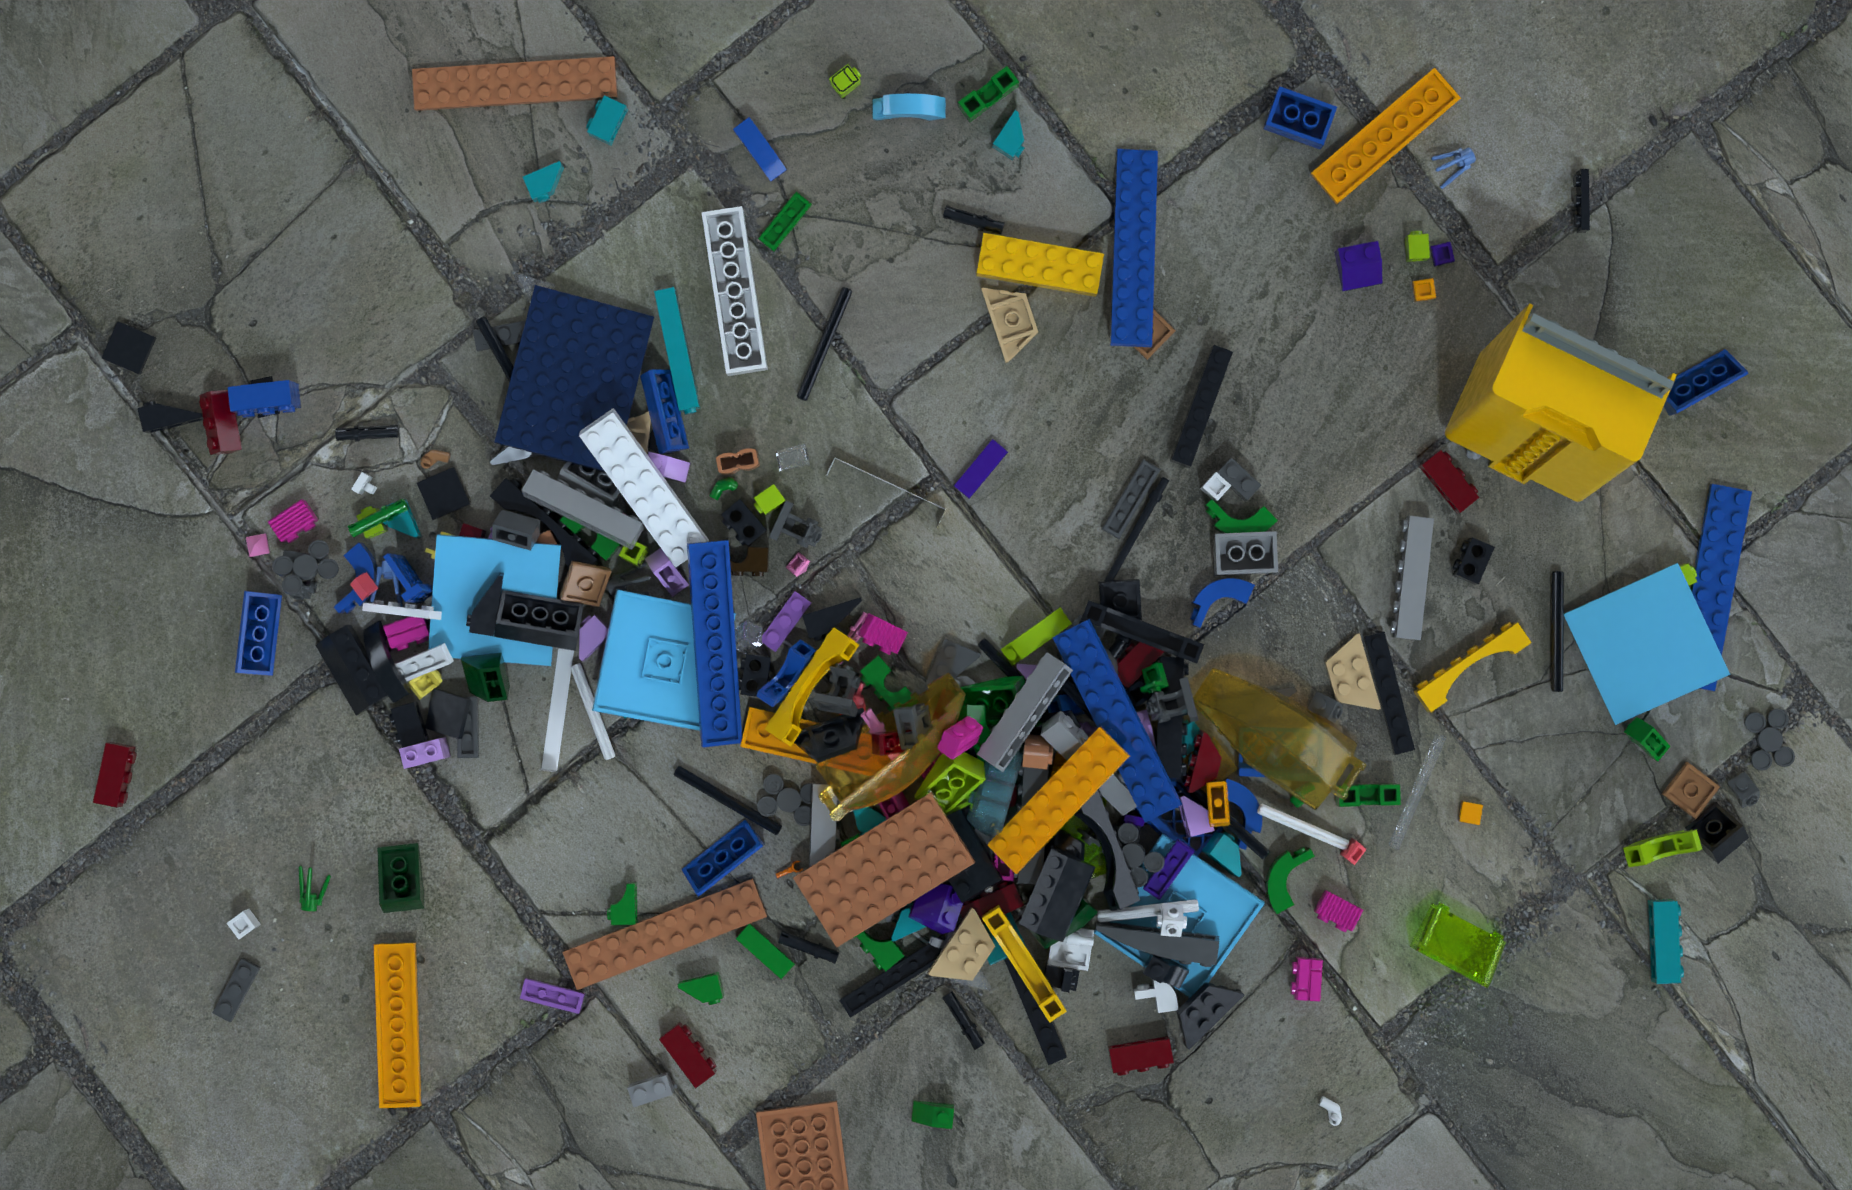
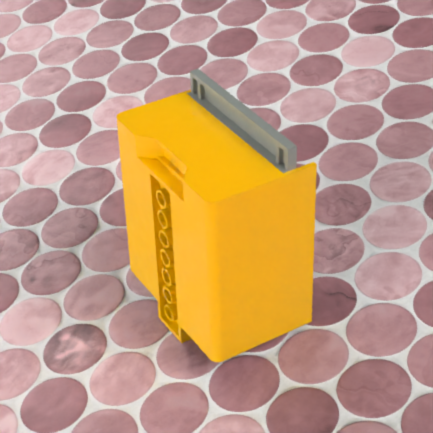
[1445,303,1677,502]

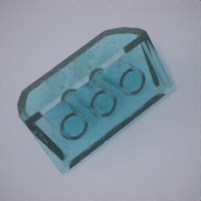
[967,751,1024,838]

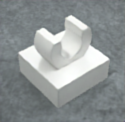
[351,472,377,495]

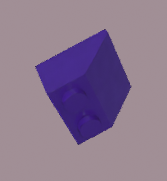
[1334,241,1383,292]
[908,884,963,934]

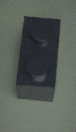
[389,701,429,748]

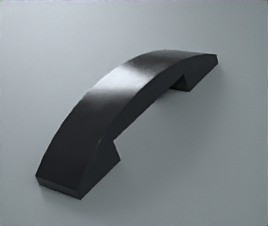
[363,621,411,702]

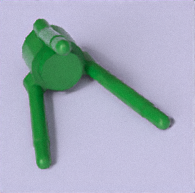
[299,866,331,912]

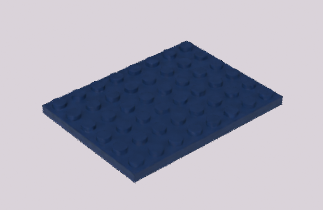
[494,285,654,471]

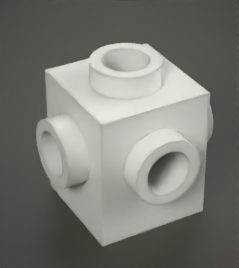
[1156,903,1187,937]

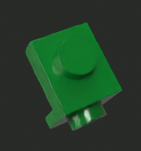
[1140,662,1168,695]

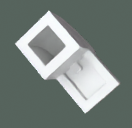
[1133,979,1178,1013]

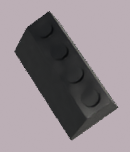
[494,590,584,651]
[315,625,388,716]
[947,809,1003,903]
[1019,849,1096,942]

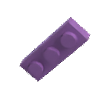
[759,591,811,652]
[520,978,585,1014]

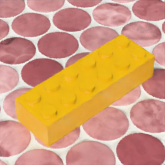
[976,233,1104,297]

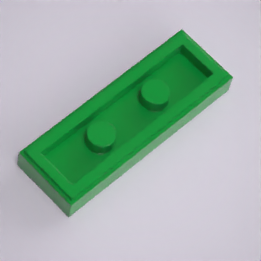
[758,192,812,252]
[736,924,795,979]

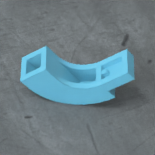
[873,93,946,121]

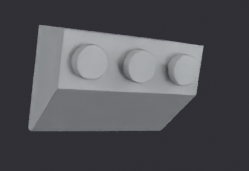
[556,462,622,508]
[1213,531,1278,576]

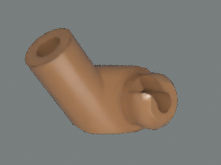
[420,449,451,469]

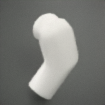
[1318,1096,1342,1126]

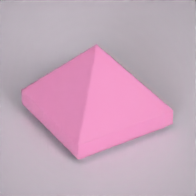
[246,533,270,557]
[786,552,810,577]

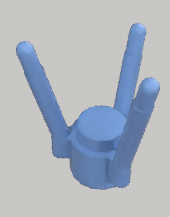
[1431,147,1476,189]
[370,560,403,607]

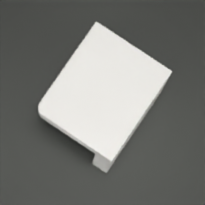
[1200,472,1231,502]
[227,909,261,939]

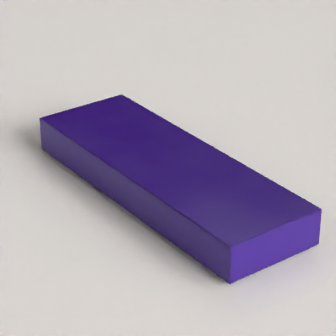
[954,439,1008,499]
[1143,839,1195,900]

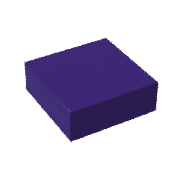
[1430,242,1455,267]
[1122,814,1145,827]

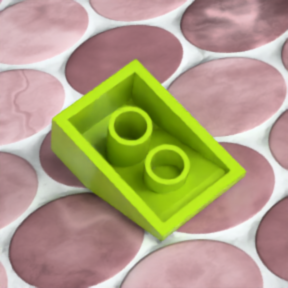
[914,752,986,814]

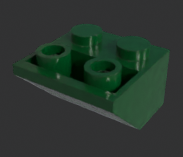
[461,653,510,702]

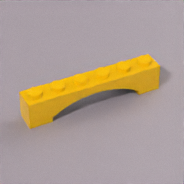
[1414,622,1532,712]
[765,627,859,747]
[982,905,1067,1023]

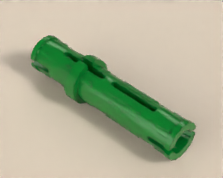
[348,498,409,537]

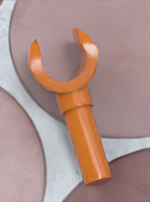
[775,860,803,879]

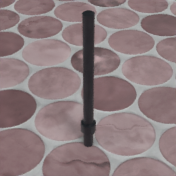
[1104,477,1170,581]

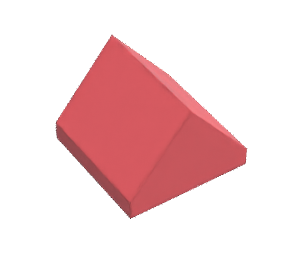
[350,572,379,601]
[1340,838,1366,865]

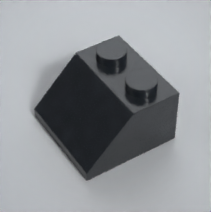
[1685,802,1749,864]

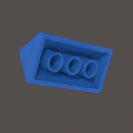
[1664,349,1748,416]
[640,370,689,454]
[235,591,282,676]
[681,819,765,897]

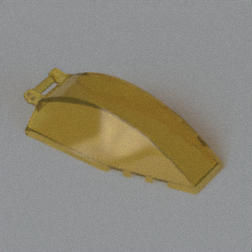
[1193,668,1367,810]
[815,672,966,821]

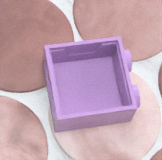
[399,737,451,769]

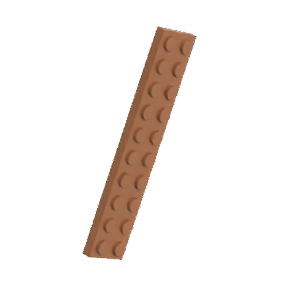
[412,56,618,111]
[562,878,767,990]

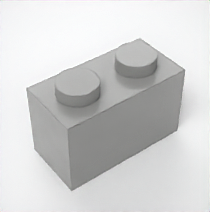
[627,1071,675,1108]

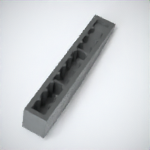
[1096,921,1219,967]

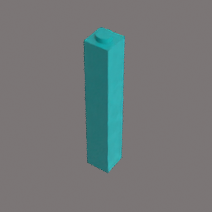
[654,287,701,415]

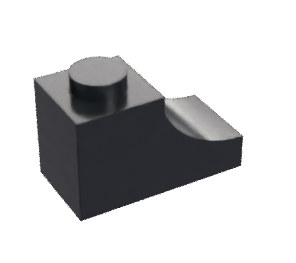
[1143,954,1189,989]

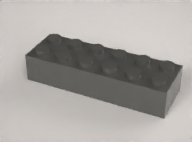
[1014,762,1049,884]

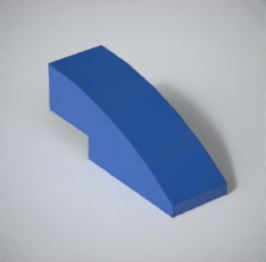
[733,117,787,182]

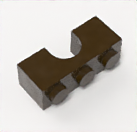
[730,547,769,577]

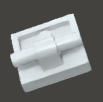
[1048,928,1094,971]

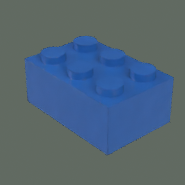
[1263,86,1337,149]
[228,380,301,418]

